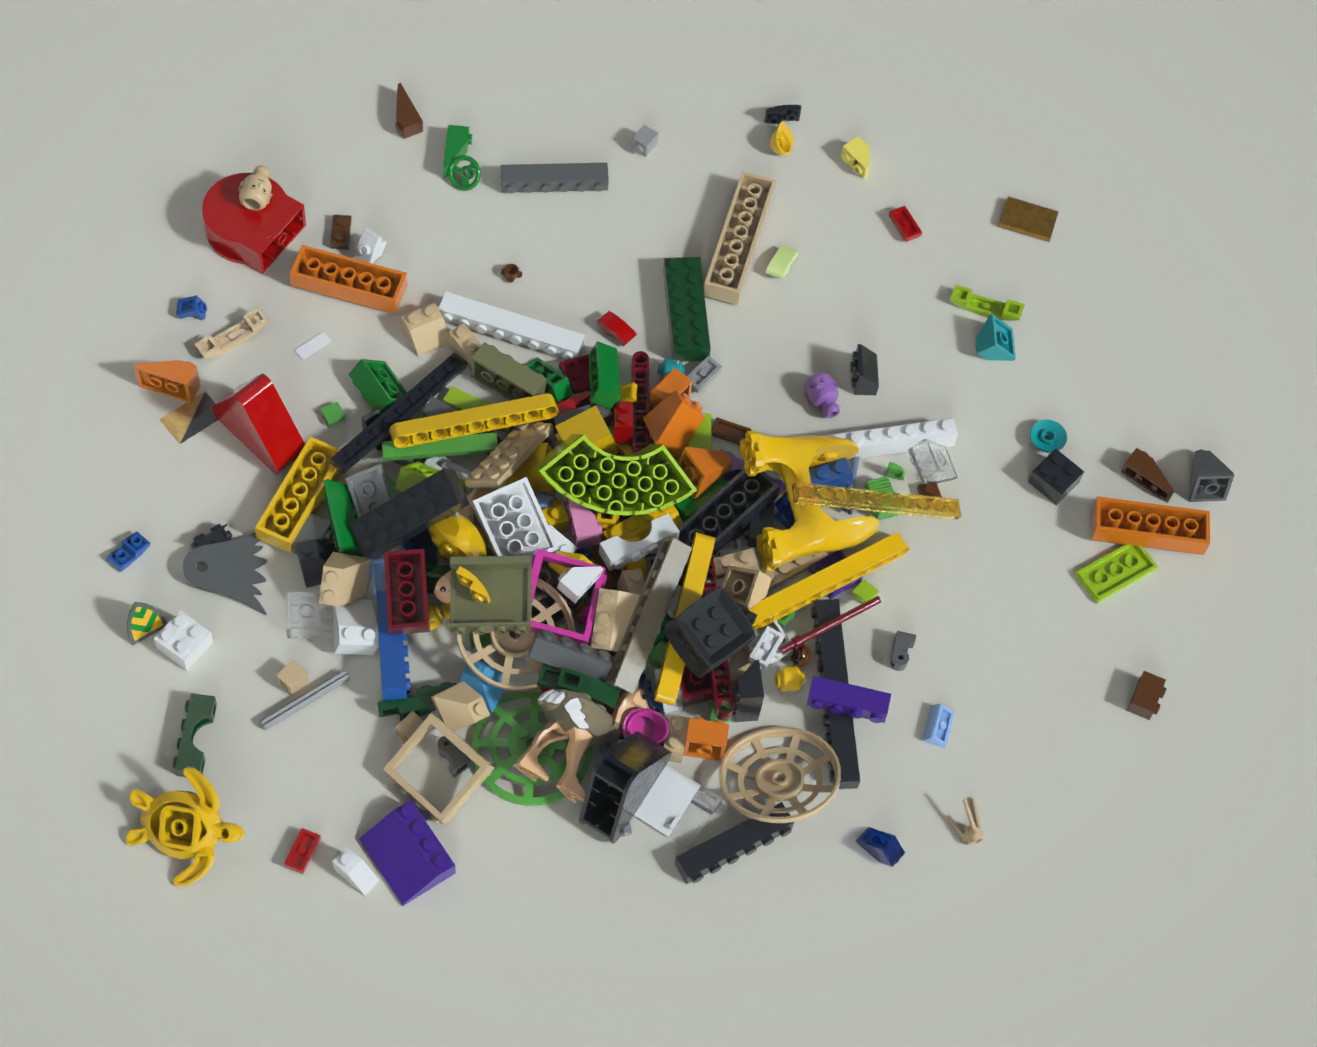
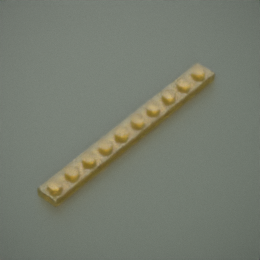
[791,482,961,520]

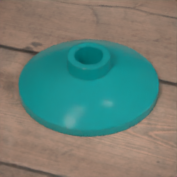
[1030,420,1067,453]

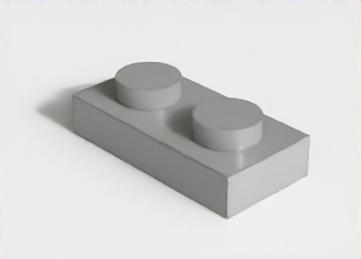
[687,356,722,393]

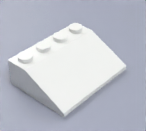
[470,477,559,560]

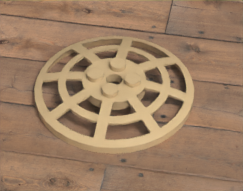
[456,578,575,691]
[719,727,841,823]

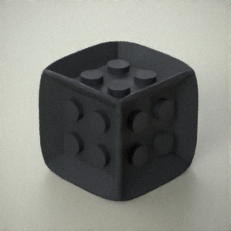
[664,587,756,678]

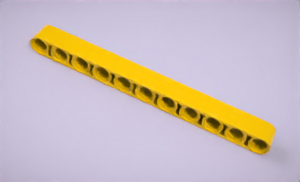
[748,533,910,631]

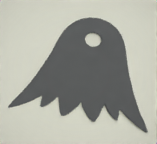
[183,532,267,615]

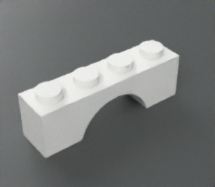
[599,514,680,571]

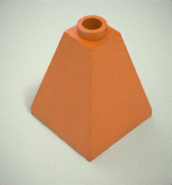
[678,447,733,500]

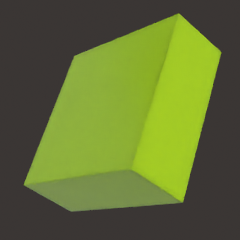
[851,579,879,604]

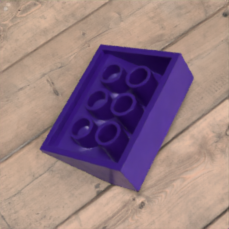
[359,800,456,906]

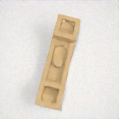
[195,307,269,359]

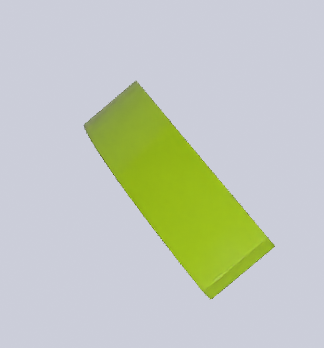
[950,285,1025,321]

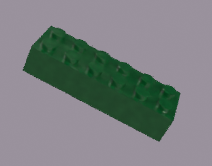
[663,257,711,362]

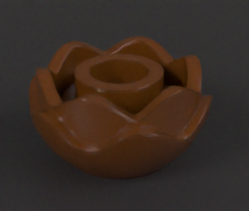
[791,644,811,668]

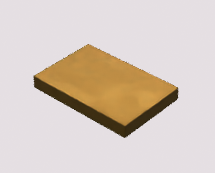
[998,196,1059,242]

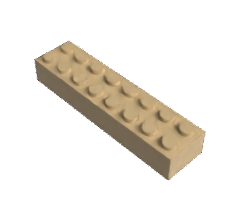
[704,171,776,305]

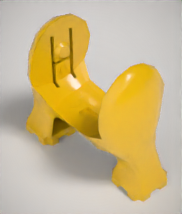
[739,430,879,573]

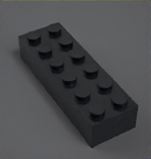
[349,468,470,559]
[678,469,780,555]

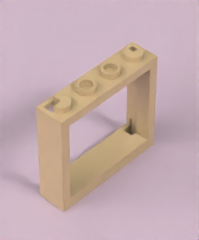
[383,713,495,824]

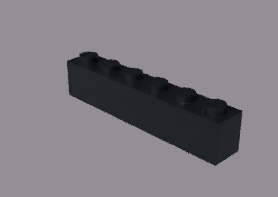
[674,802,794,884]

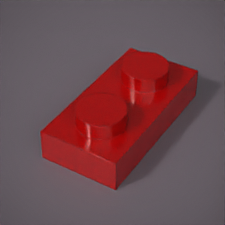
[889,206,922,242]
[284,828,321,874]

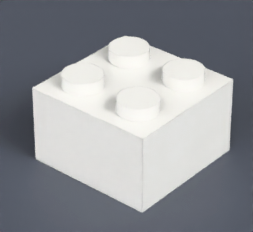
[154,610,213,671]

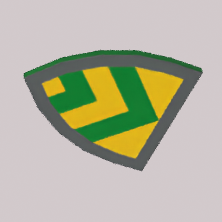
[127,602,167,645]

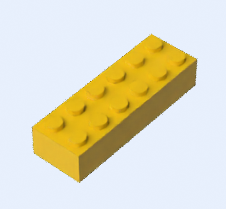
[255,437,341,554]

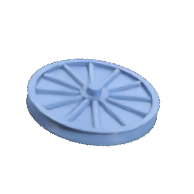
[533,492,555,508]

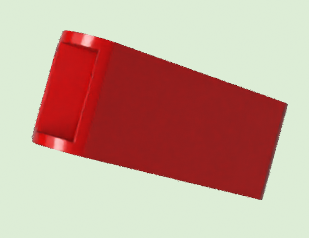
[211,373,305,474]

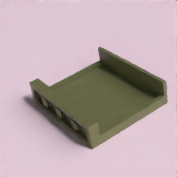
[448,556,532,635]

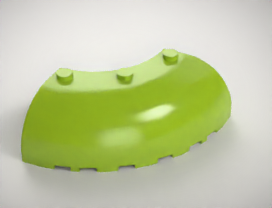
[536,434,697,515]

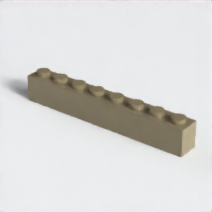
[605,538,692,694]

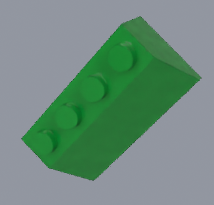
[323,479,364,557]

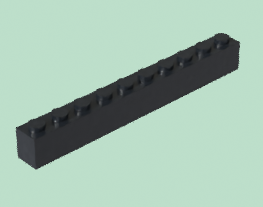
[811,599,860,789]

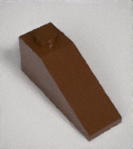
[395,83,423,139]
[1121,448,1174,503]

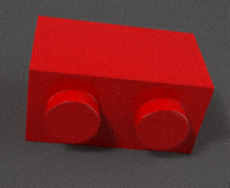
[613,401,633,444]

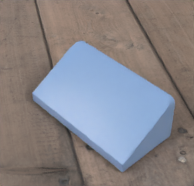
[922,703,955,748]

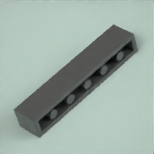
[501,162,609,193]

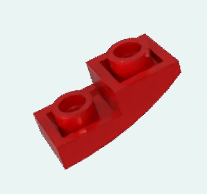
[596,311,638,347]

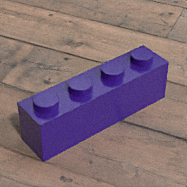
[806,676,891,723]

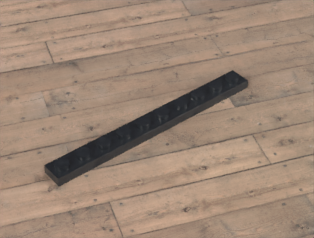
[329,352,468,474]

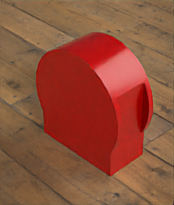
[202,173,306,274]

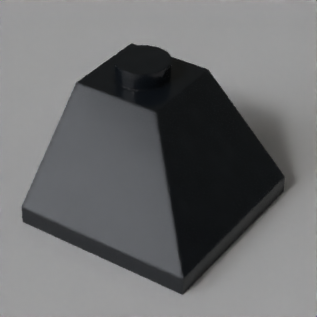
[295,539,337,588]

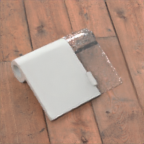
[634,764,724,850]

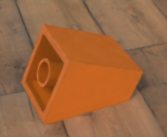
[643,390,705,458]

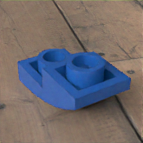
[107,531,150,572]

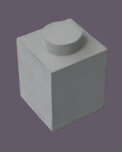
[631,125,659,157]

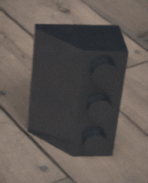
[732,660,764,722]

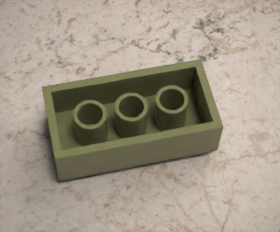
[471,342,546,401]

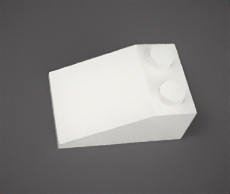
[333,599,379,655]

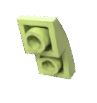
[766,245,798,279]

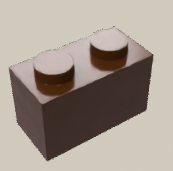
[1127,671,1167,720]

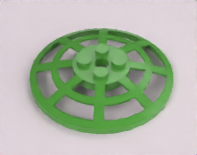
[471,692,592,806]

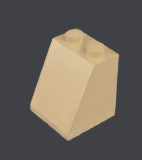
[319,552,372,607]

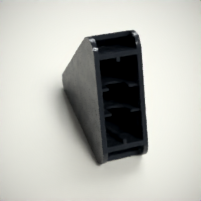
[578,731,672,844]

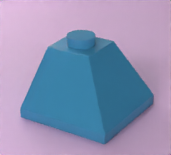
[460,659,511,713]

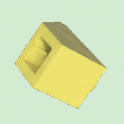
[841,136,870,179]

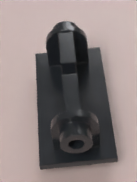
[191,523,232,547]

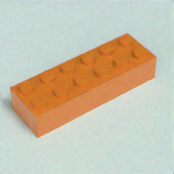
[290,245,408,314]
[1091,496,1210,555]

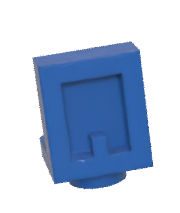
[176,295,207,320]

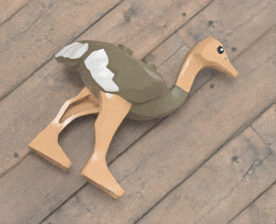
[514,687,650,803]

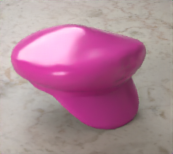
[621,708,669,745]

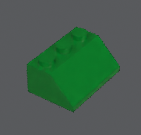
[348,359,407,414]

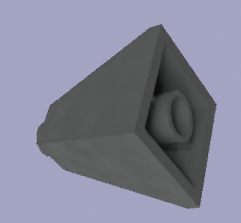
[1189,449,1235,502]

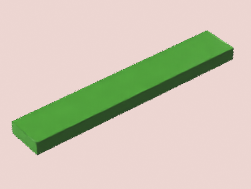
[382,433,498,461]

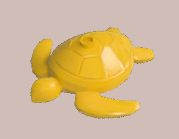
[126,767,245,887]

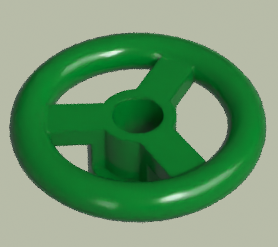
[448,155,481,191]

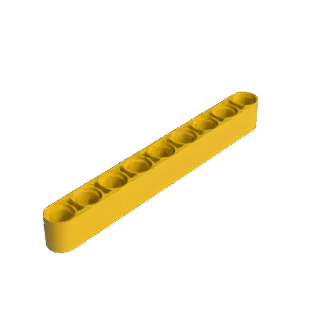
[389,394,559,448]
[654,532,715,706]

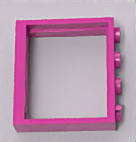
[529,548,607,644]

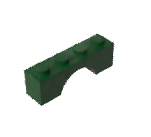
[173,693,217,777]

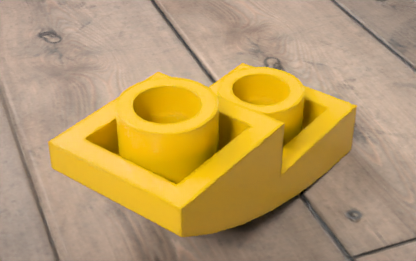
[456,566,491,604]

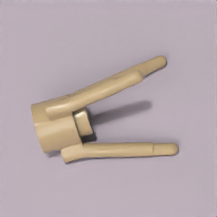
[947,798,984,845]

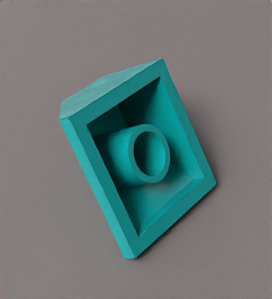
[975,314,1016,361]

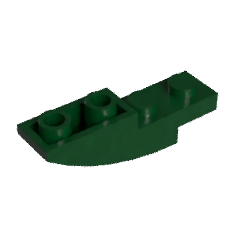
[537,665,620,710]
[377,682,456,722]

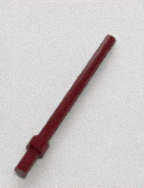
[779,596,881,654]

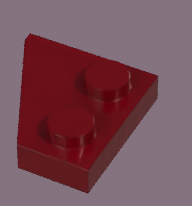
[559,354,590,395]

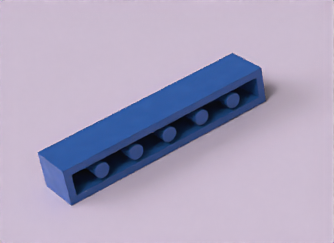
[376,590,411,700]

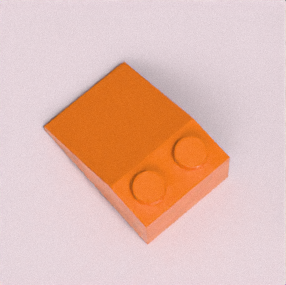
[134,360,201,403]

